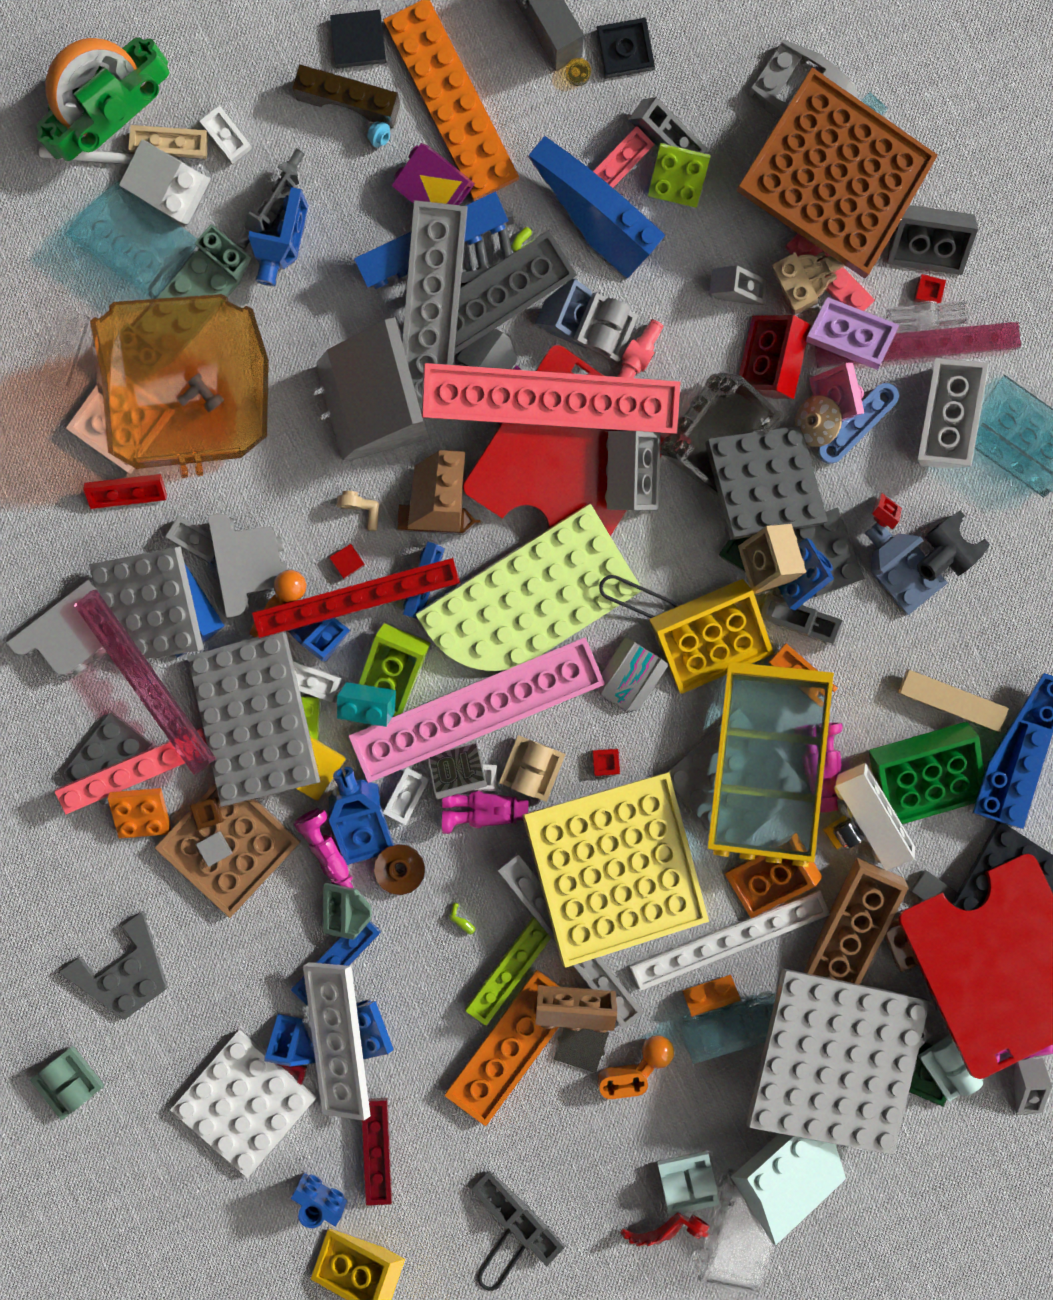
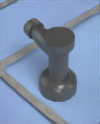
[177,373,225,413]

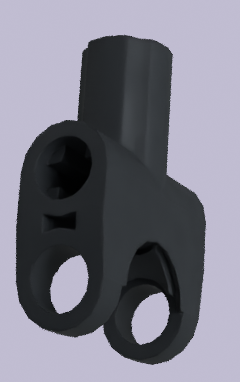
[917,510,990,581]

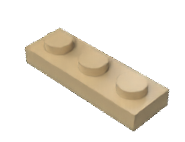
[129,125,209,159]

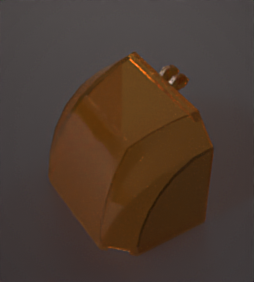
[90,294,269,478]

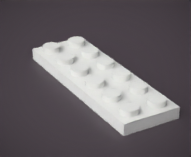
[303,962,370,1120]

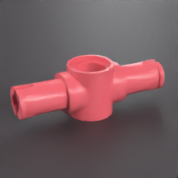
[617,319,664,378]

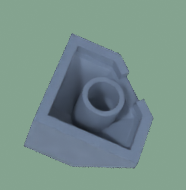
[535,278,592,348]

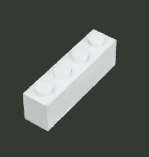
[834,763,915,870]

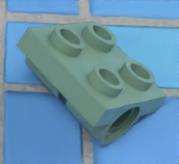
[30,1046,105,1121]

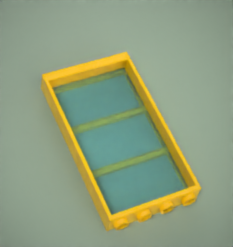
[708,662,834,867]

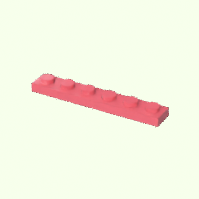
[55,727,209,814]

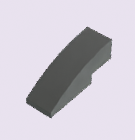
[761,594,844,647]

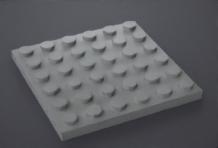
[746,968,930,1155]

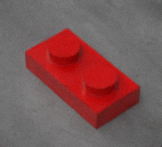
[872,493,902,530]

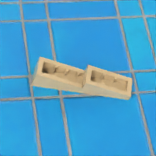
[898,669,1009,732]

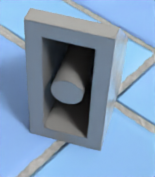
[710,265,768,305]
[1013,1058,1052,1115]

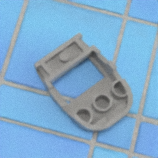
[748,39,858,119]

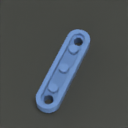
[818,383,899,464]

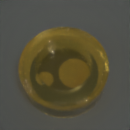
[566,58,591,86]

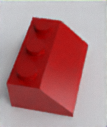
[736,315,811,399]

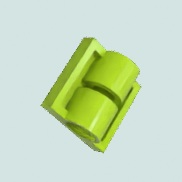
[648,143,710,208]

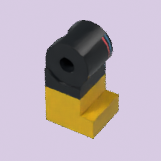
[823,816,864,850]

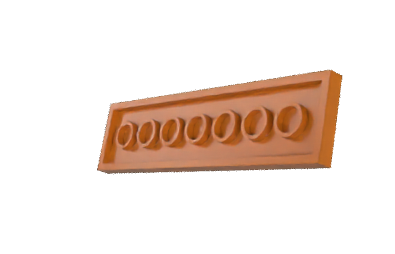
[383,0,519,201]

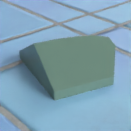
[323,883,372,940]

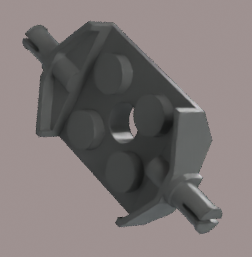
[236,148,305,250]

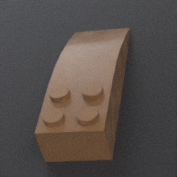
[803,857,909,985]

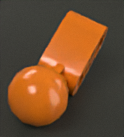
[249,570,307,638]
[598,1035,674,1099]

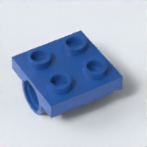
[778,538,834,610]
[356,999,394,1059]
[291,1173,347,1229]

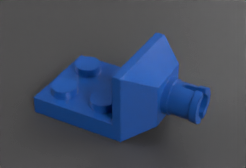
[248,187,309,287]
[329,767,394,865]

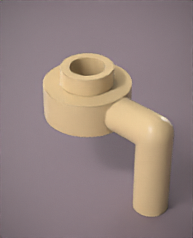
[336,491,379,531]

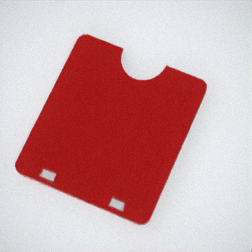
[463,345,675,536]
[899,854,1053,1079]

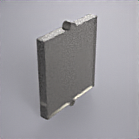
[553,1027,609,1073]

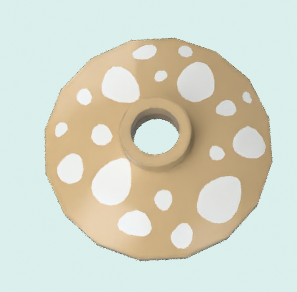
[795,396,842,447]

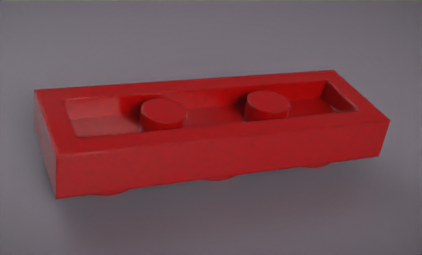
[83,474,167,509]

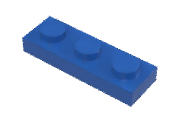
[403,542,445,620]

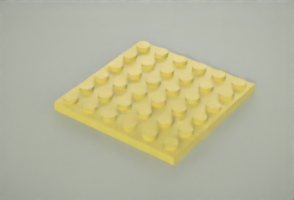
[522,772,709,968]

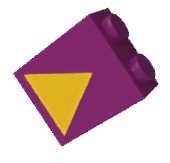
[392,143,475,205]

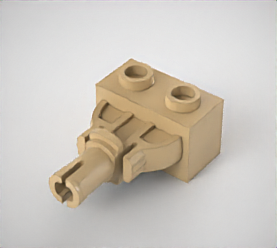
[772,251,845,315]

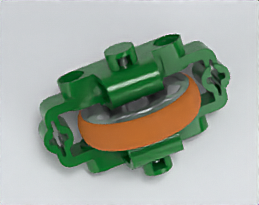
[36,37,170,161]

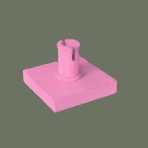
[809,363,864,421]

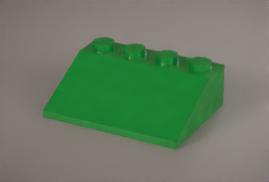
[868,721,984,825]

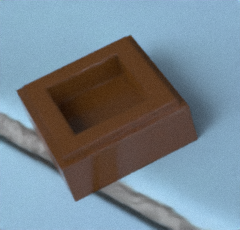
[190,797,224,830]

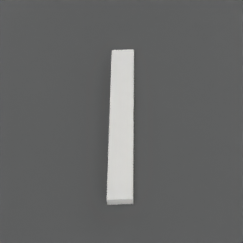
[629,890,830,991]

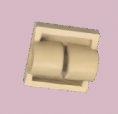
[499,735,566,802]

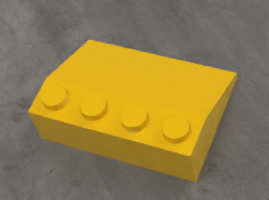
[649,579,774,694]

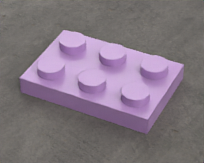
[806,297,899,370]

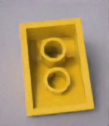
[311,1229,405,1300]

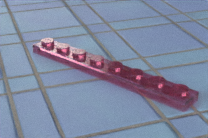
[814,322,1021,368]
[74,589,216,775]

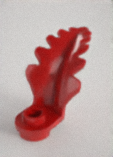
[620,1212,710,1247]

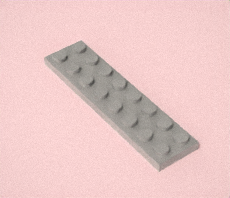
[402,200,468,411]

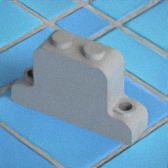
[208,514,287,618]
[7,579,109,677]

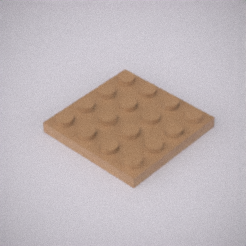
[155,783,302,918]

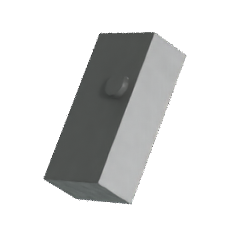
[516,0,584,71]

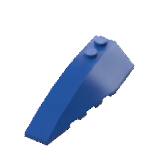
[528,136,665,279]

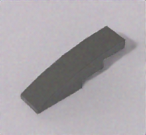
[471,1171,566,1267]

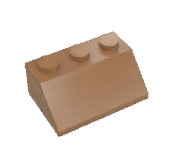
[408,450,465,532]
[535,985,617,1033]

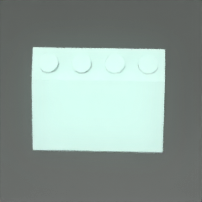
[731,1133,846,1245]

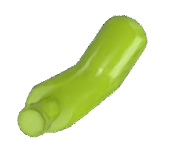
[511,227,532,253]
[449,903,475,935]

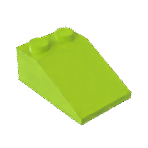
[359,623,431,716]

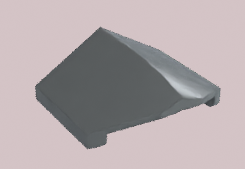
[456,329,518,369]

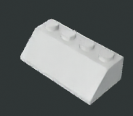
[918,358,989,468]

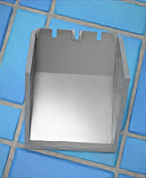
[317,317,430,460]

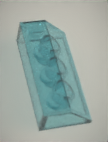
[679,991,777,1064]

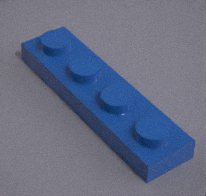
[291,921,381,1006]

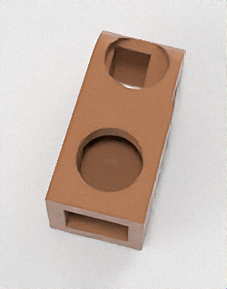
[884,918,918,972]

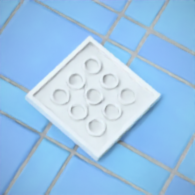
[171,1030,316,1178]

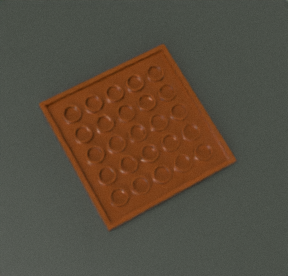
[736,67,938,279]

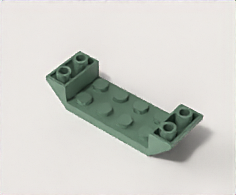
[110,224,251,375]

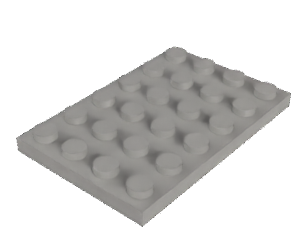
[188,631,320,807]

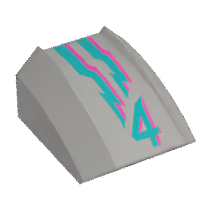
[598,637,669,711]

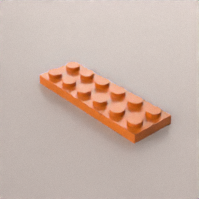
[444,969,560,1127]

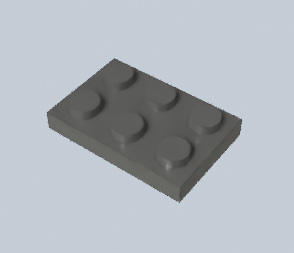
[794,507,865,597]
[63,712,153,804]

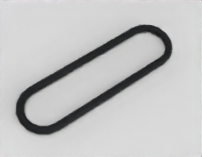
[599,575,678,618]
[478,1228,526,1291]

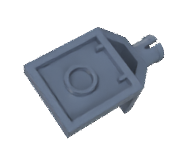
[864,523,948,616]

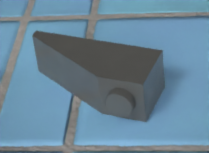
[628,97,708,154]

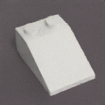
[119,139,211,224]

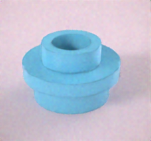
[367,121,391,148]

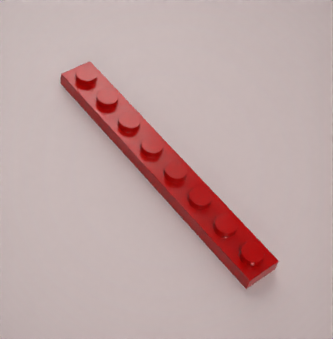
[252,558,460,638]

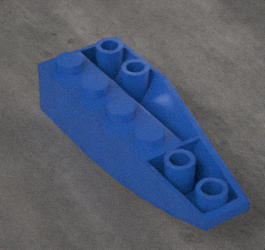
[972,673,1053,829]

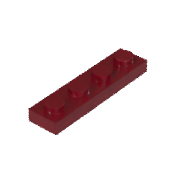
[362,1098,393,1206]

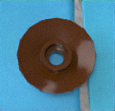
[374,844,425,895]

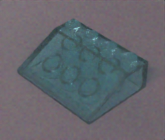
[65,181,197,301]
[974,374,1053,498]

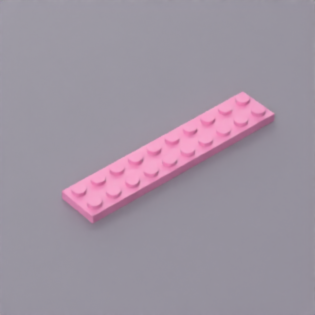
[349,637,605,783]

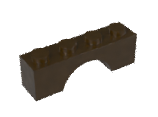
[292,64,400,128]

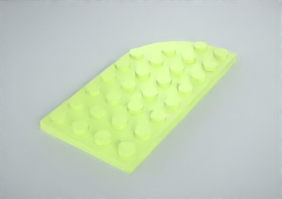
[415,503,641,671]

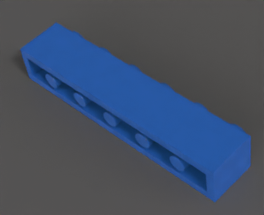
[354,191,509,290]

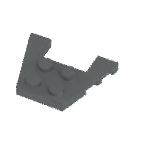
[60,911,168,1020]

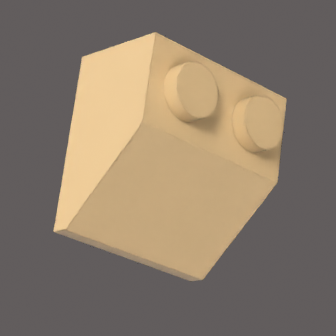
[738,524,806,594]

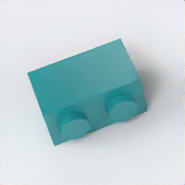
[337,682,396,727]

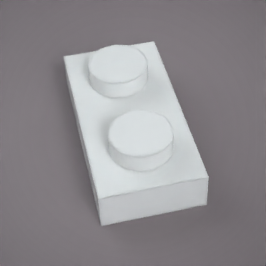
[200,105,252,164]
[293,661,342,703]
[383,767,430,825]

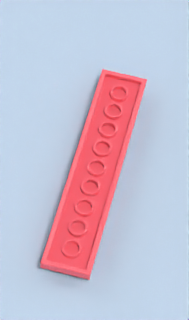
[421,363,680,434]

